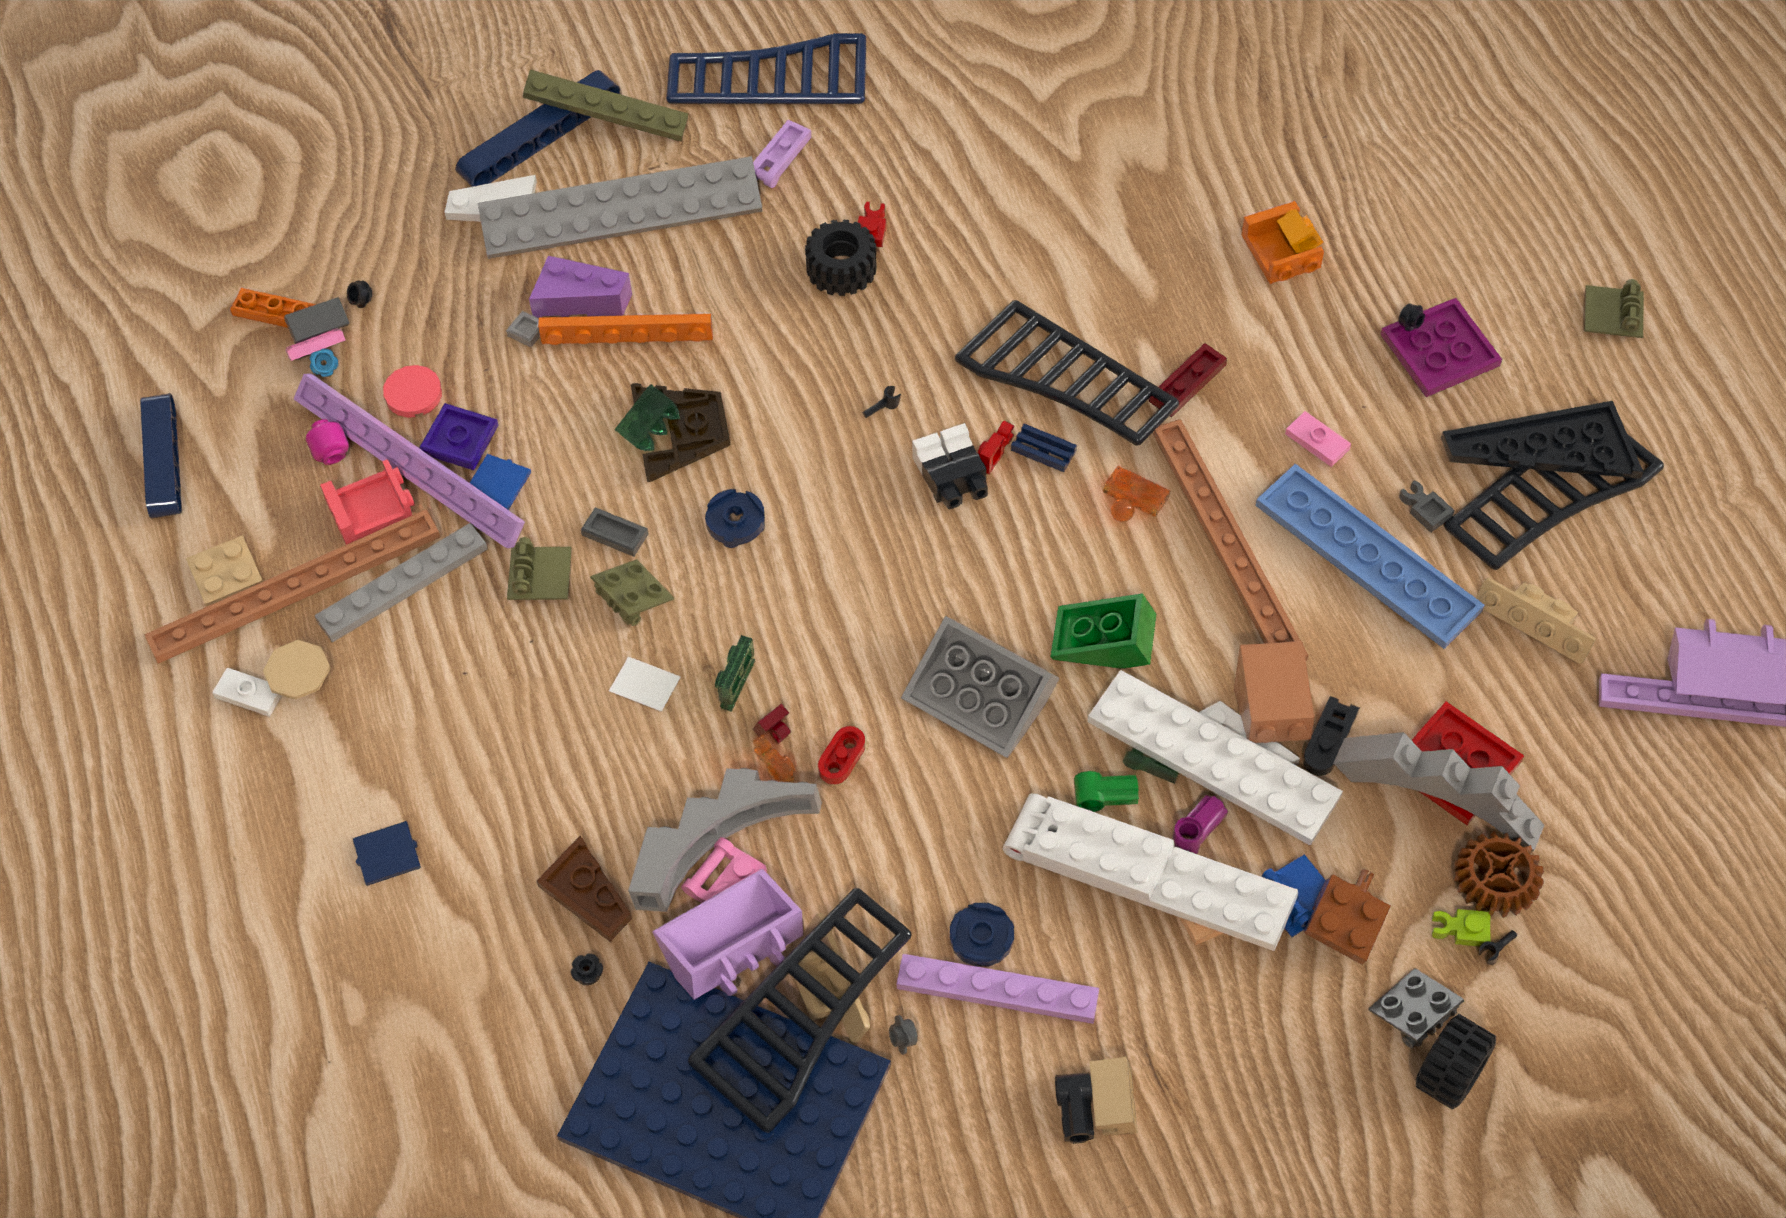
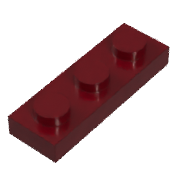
[1149,343,1227,418]

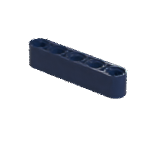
[140,393,182,519]

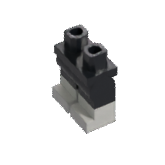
[912,423,988,510]

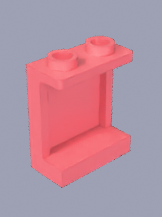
[320,459,415,545]

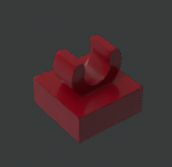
[753,703,791,744]

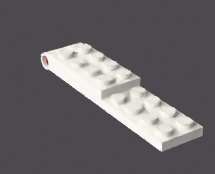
[1003,794,1298,951]

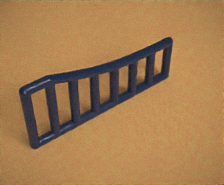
[666,33,866,104]

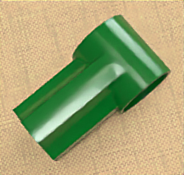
[1073,771,1139,812]

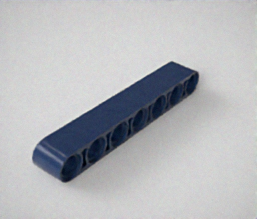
[455,70,620,187]

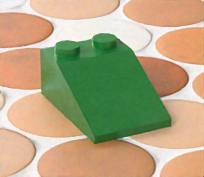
[1050,593,1157,669]

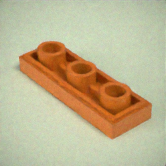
[230,288,316,328]

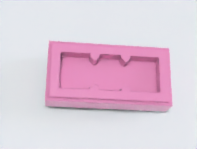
[285,328,345,361]
[1285,411,1351,467]

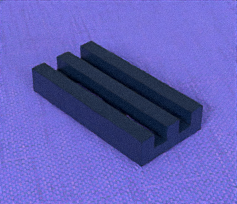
[1011,424,1077,472]

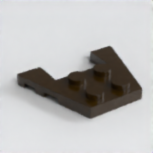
[631,383,730,482]

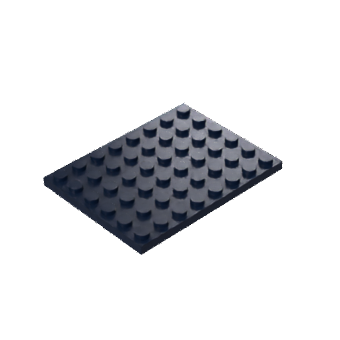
[557,962,891,1218]

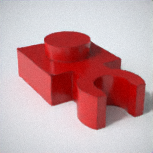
[858,201,887,247]
[977,421,1014,475]

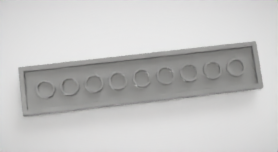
[478,156,762,259]

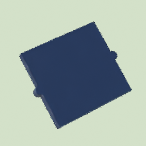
[352,821,421,886]

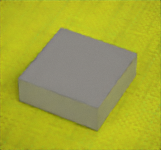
[506,311,540,347]

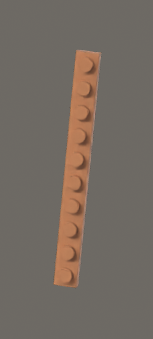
[1153,419,1308,661]
[144,509,441,664]

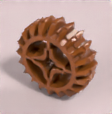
[1454,831,1544,918]

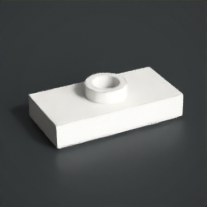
[212,668,282,717]

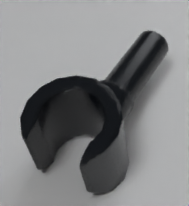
[862,386,901,418]
[1478,930,1517,965]

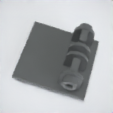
[1368,968,1464,1049]

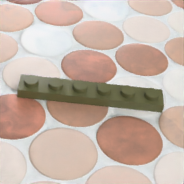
[523,69,689,142]

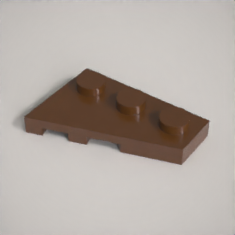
[537,835,632,942]

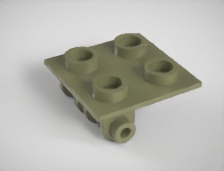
[1584,279,1644,338]
[507,537,572,600]
[590,559,674,626]

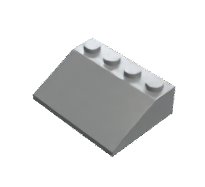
[901,616,1060,758]

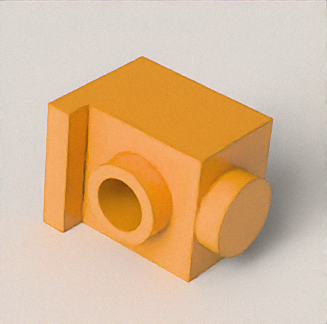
[1277,209,1324,254]

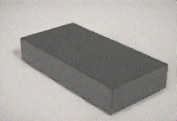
[284,297,349,344]
[581,507,648,557]

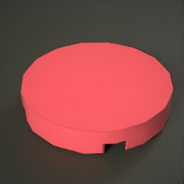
[383,365,442,418]

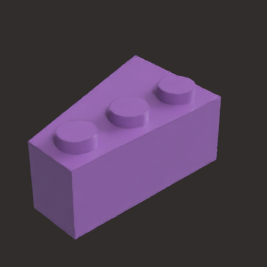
[529,256,632,318]

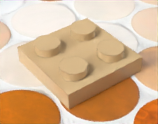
[186,535,263,607]

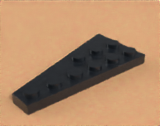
[1441,401,1643,479]

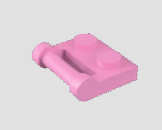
[681,837,767,903]

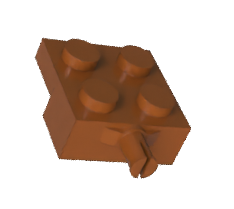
[1304,869,1391,965]

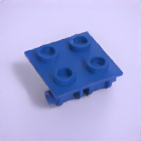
[1262,854,1326,938]

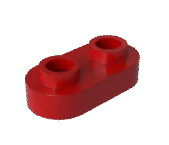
[818,726,866,785]

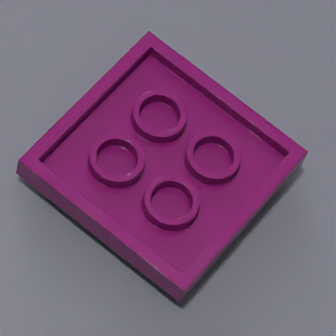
[1381,298,1503,397]

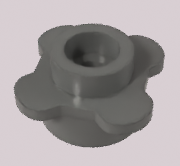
[889,1015,918,1055]

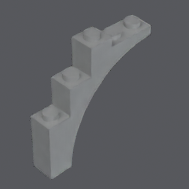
[1334,732,1544,851]
[628,768,822,912]

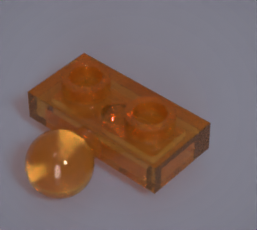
[1103,466,1171,522]

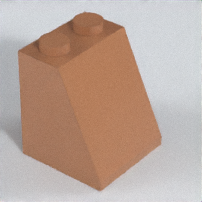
[1234,641,1314,743]

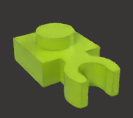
[1432,909,1491,947]

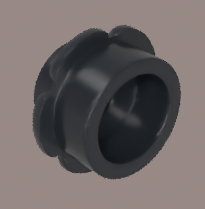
[347,280,373,308]
[1398,303,1425,331]
[570,953,603,985]

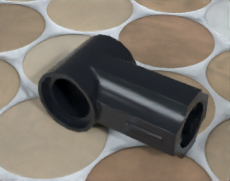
[1055,1072,1094,1144]

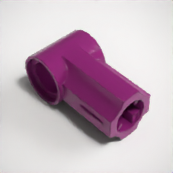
[1172,795,1228,854]

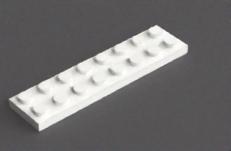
[1087,670,1343,845]

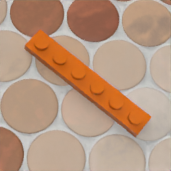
[538,314,713,345]

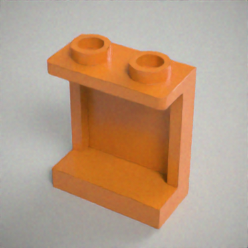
[1241,201,1324,284]

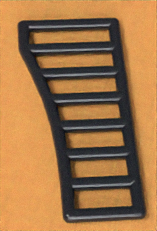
[955,300,1179,446]
[1444,434,1664,570]
[688,888,912,1133]

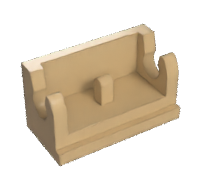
[1089,1057,1138,1135]

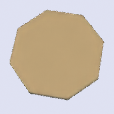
[263,640,331,700]

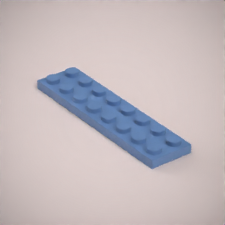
[1255,464,1485,649]

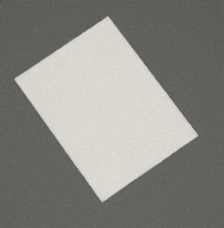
[609,657,680,711]

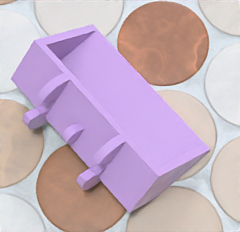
[1667,619,1786,706]
[652,869,803,1000]

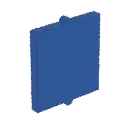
[470,454,531,510]

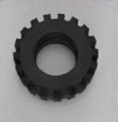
[805,219,877,296]
[1416,1014,1496,1110]

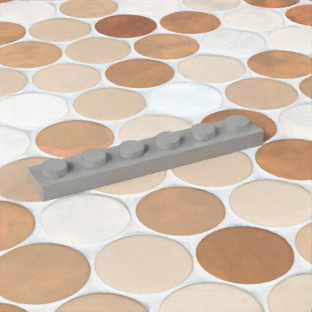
[314,523,488,642]

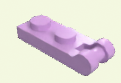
[753,120,811,188]

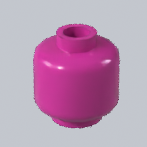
[305,419,349,465]

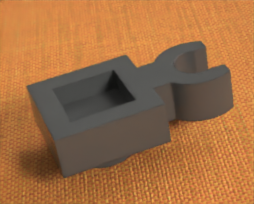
[1399,480,1455,533]

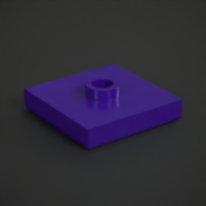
[419,403,499,470]

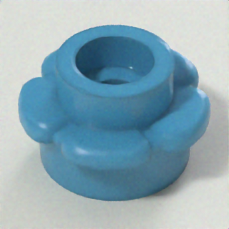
[310,348,338,377]

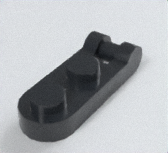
[1303,696,1360,776]

